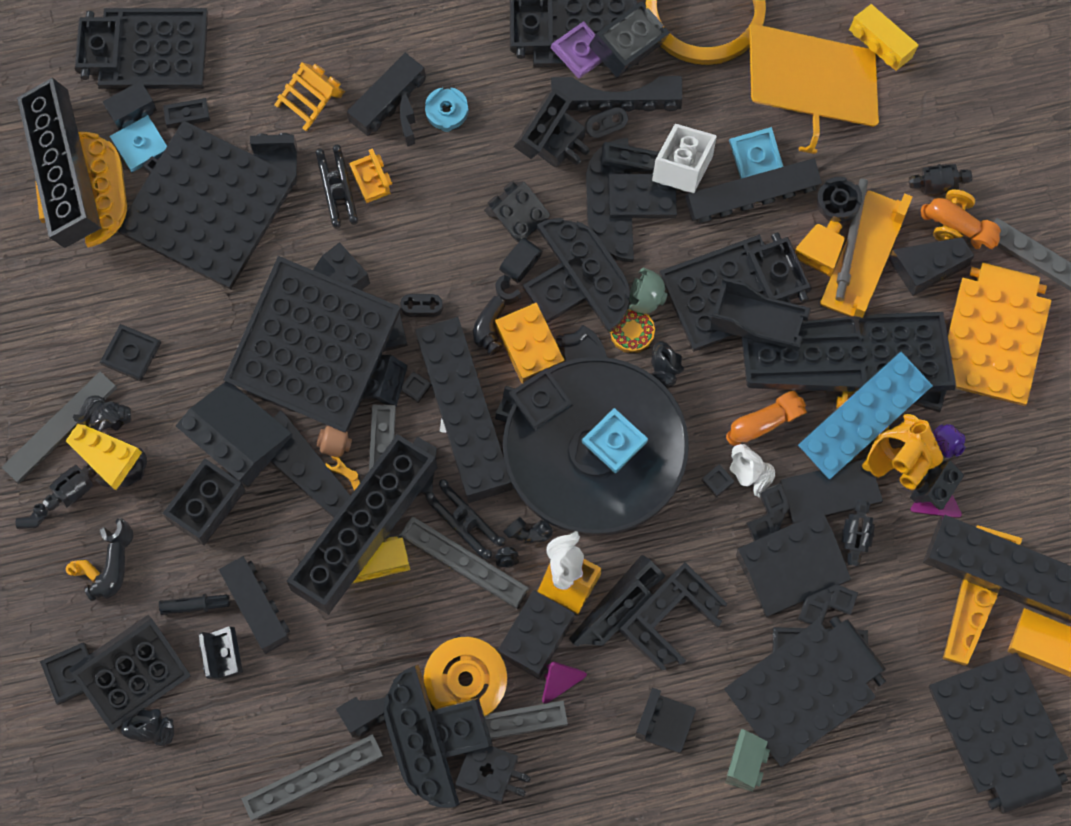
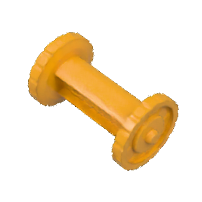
[933,190,975,241]

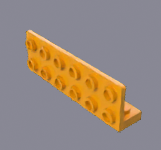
[820,190,913,318]

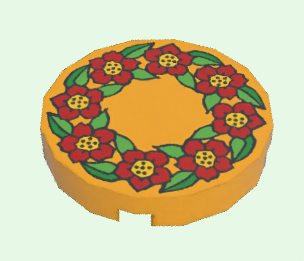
[610,309,655,353]

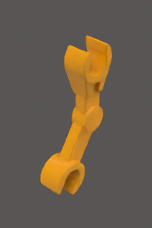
[326,456,360,491]

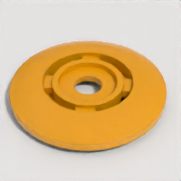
[424,637,507,716]

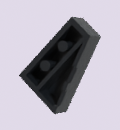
[889,237,974,296]

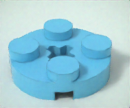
[425,88,469,132]

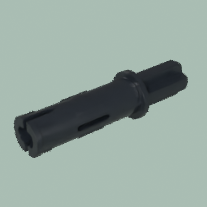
[159,594,230,615]

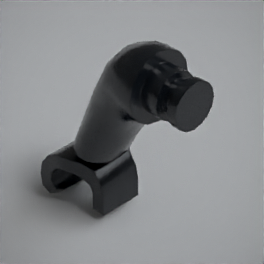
[472,275,521,356]
[84,518,134,601]

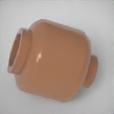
[317,426,352,458]

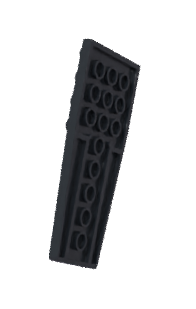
[741,312,956,392]

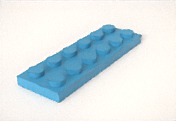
[798,352,933,479]

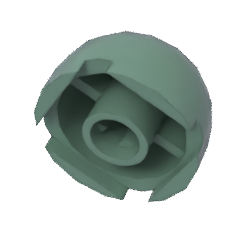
[628,267,667,314]

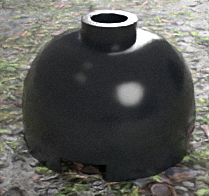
[817,177,862,223]

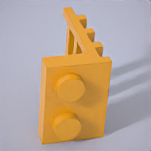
[274,62,345,131]

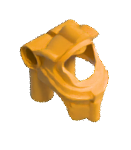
[862,414,943,490]

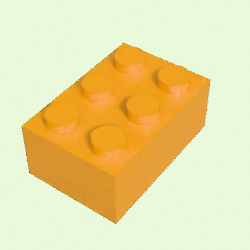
[495,303,565,384]

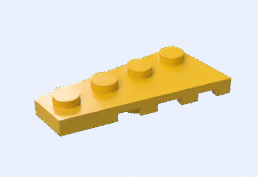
[66,424,142,490]

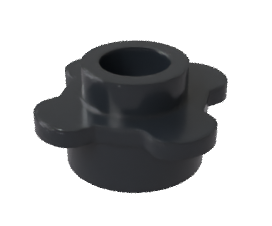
[495,547,519,568]

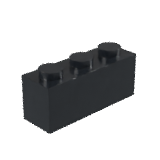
[513,88,572,159]

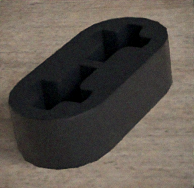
[400,294,443,317]

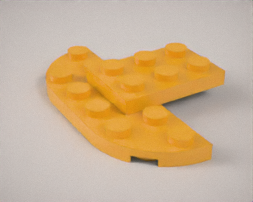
[35,132,127,248]

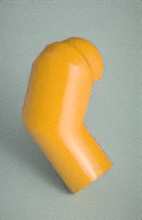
[66,560,100,582]

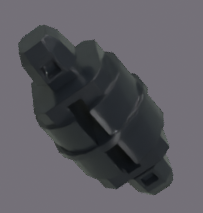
[909,164,972,195]
[42,463,98,511]
[841,500,875,566]

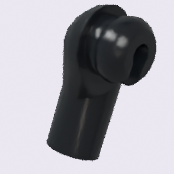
[15,503,48,529]

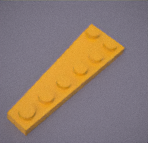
[943,525,1022,666]

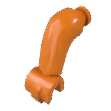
[921,198,1001,249]
[726,391,807,446]

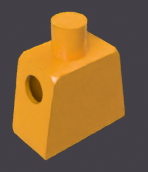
[795,221,845,277]

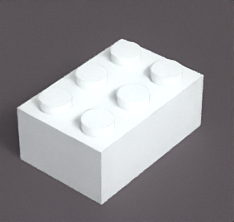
[652,124,717,193]

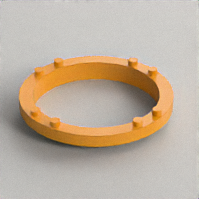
[646,0,766,65]

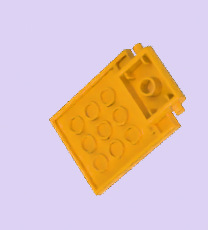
[948,263,1052,406]

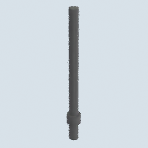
[835,179,868,301]

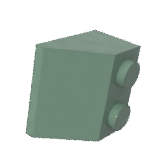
[725,729,770,792]

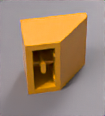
[537,559,601,615]

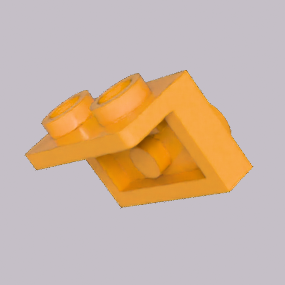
[349,149,392,203]

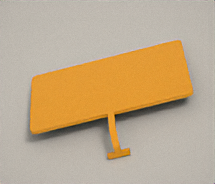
[750,24,879,154]

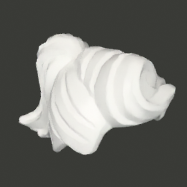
[730,444,775,499]
[547,531,584,590]

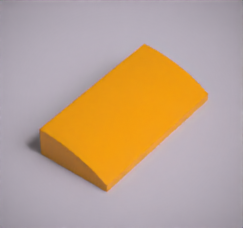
[1007,608,1071,677]

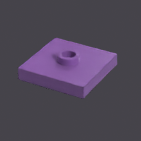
[551,21,602,79]

